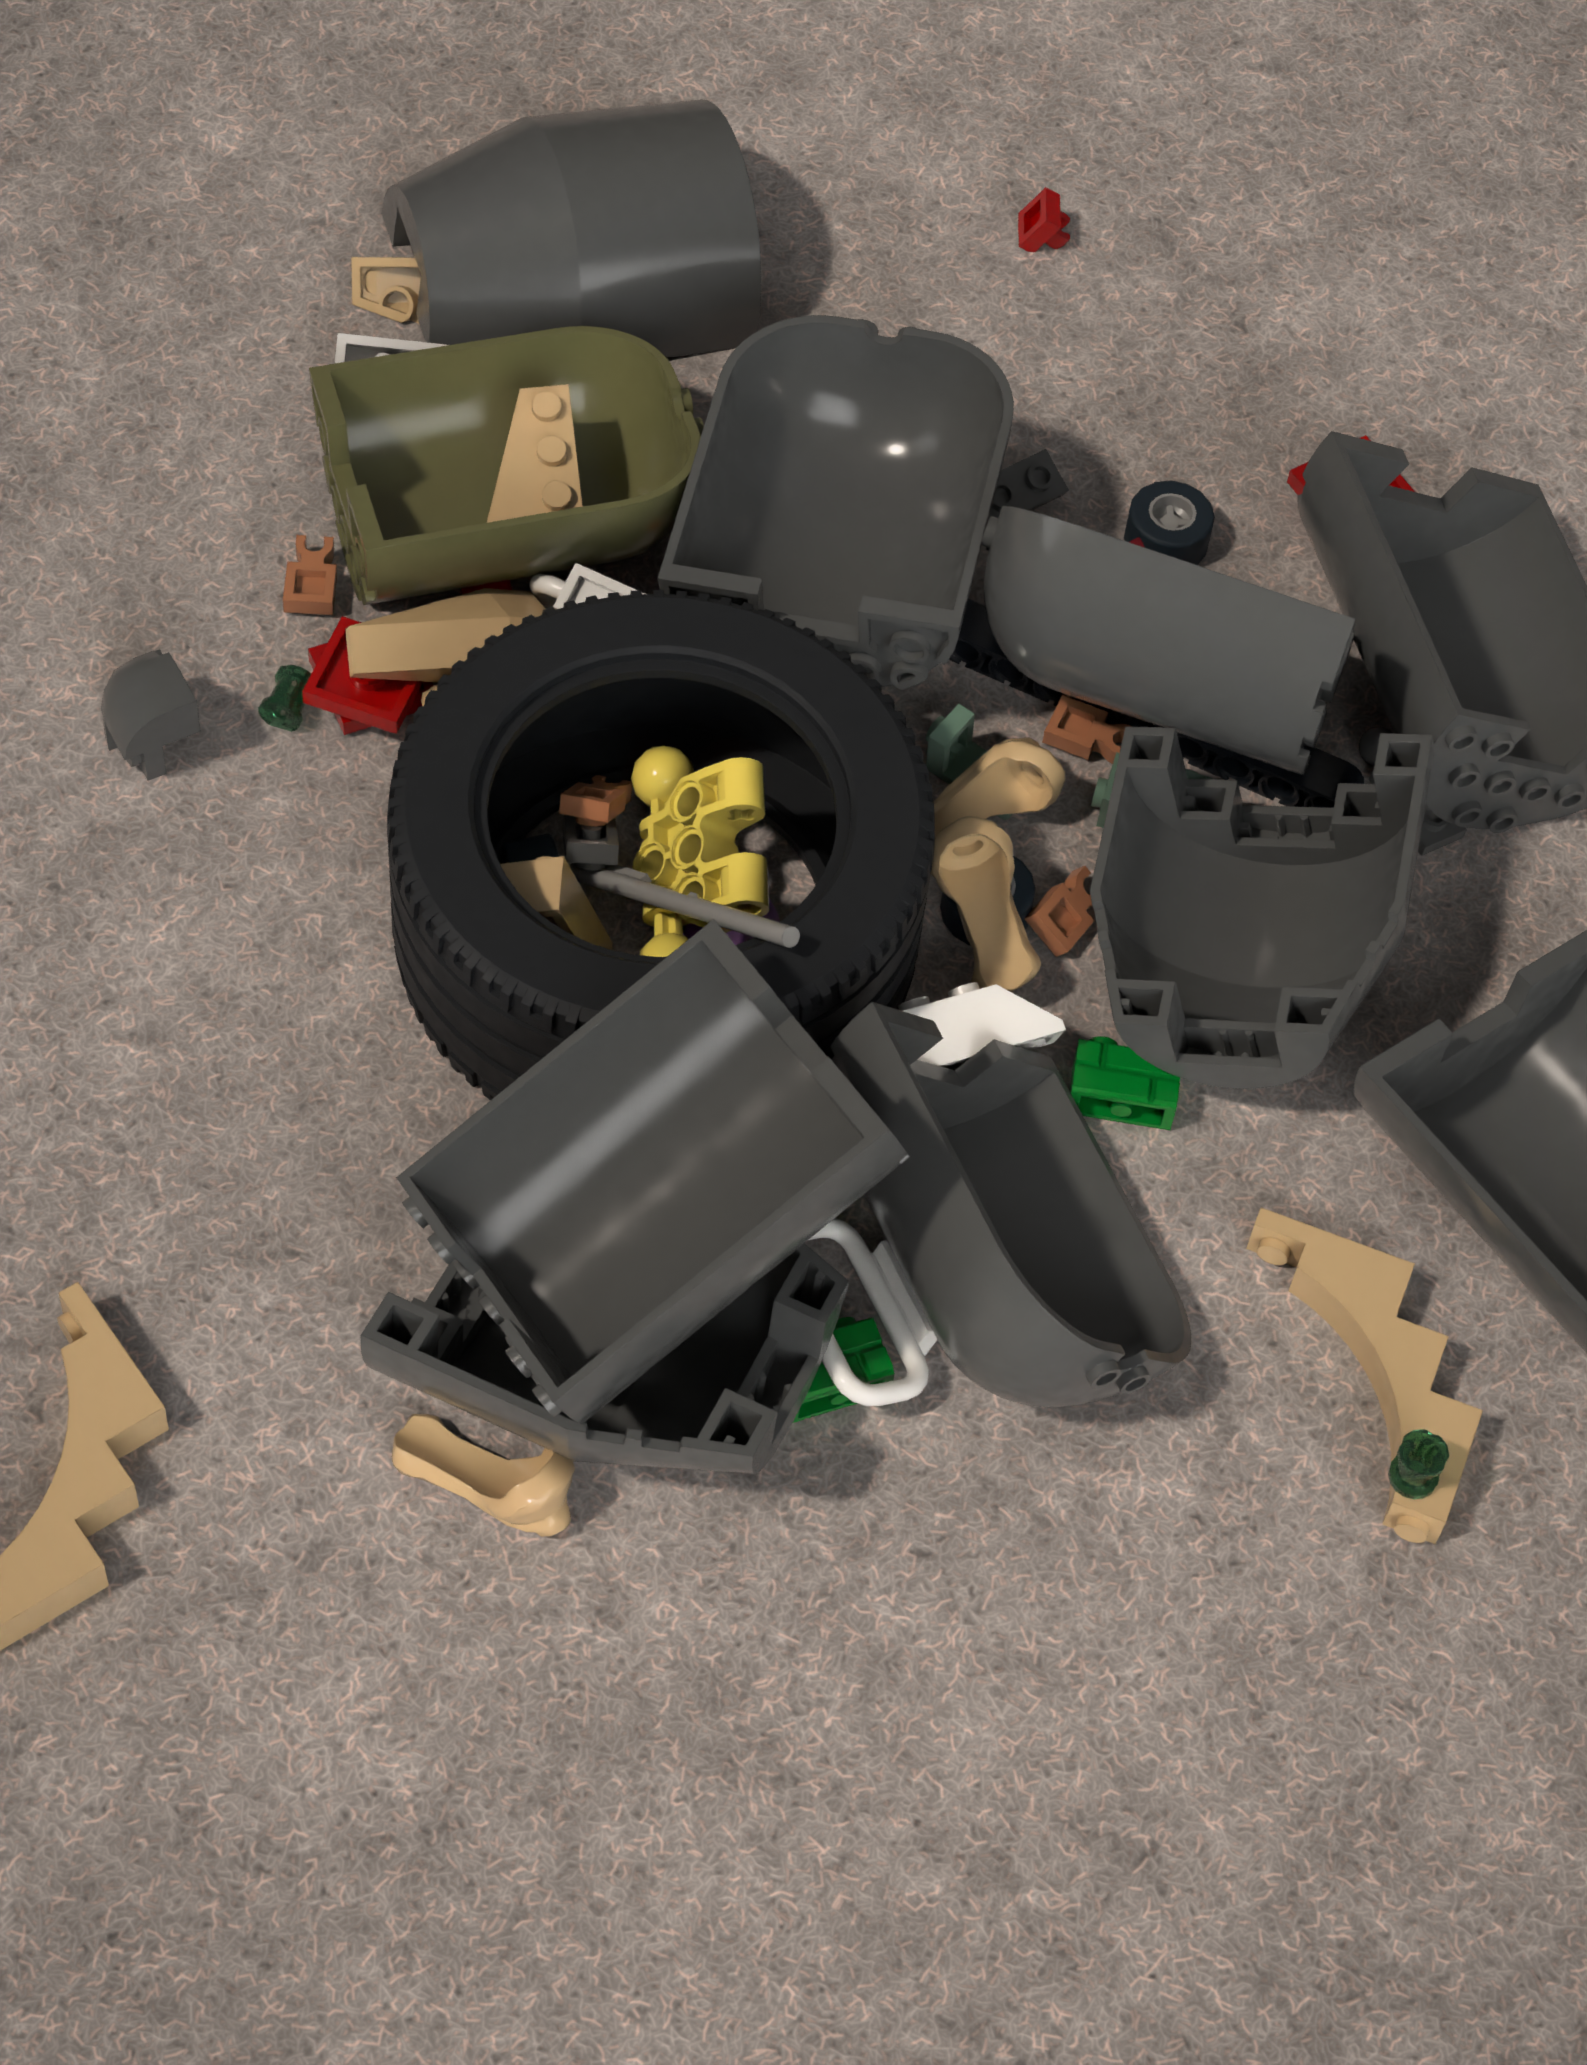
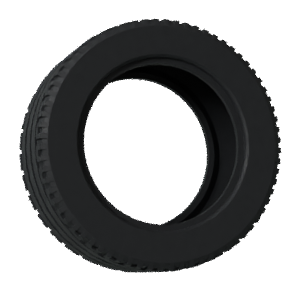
[387,590,935,1100]

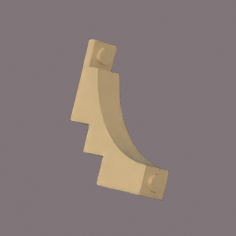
[1246,1207,1483,1544]
[0,1282,169,1651]

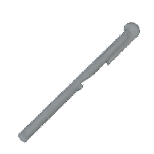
[564,855,800,948]

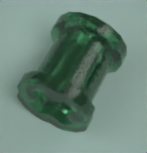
[258,665,311,732]
[1388,1429,1449,1500]

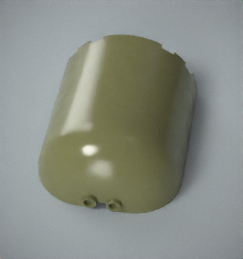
[309,326,704,606]

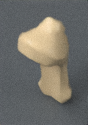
[933,737,1066,840]
[931,816,1041,992]
[391,1414,575,1537]

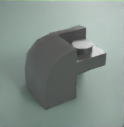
[101,649,201,781]

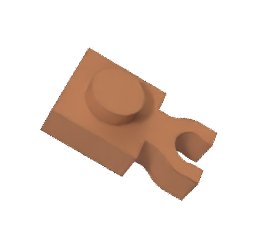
[283,535,337,615]
[1042,695,1132,764]
[559,775,632,827]
[1025,866,1094,957]

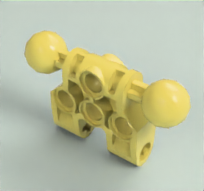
[631,746,769,957]

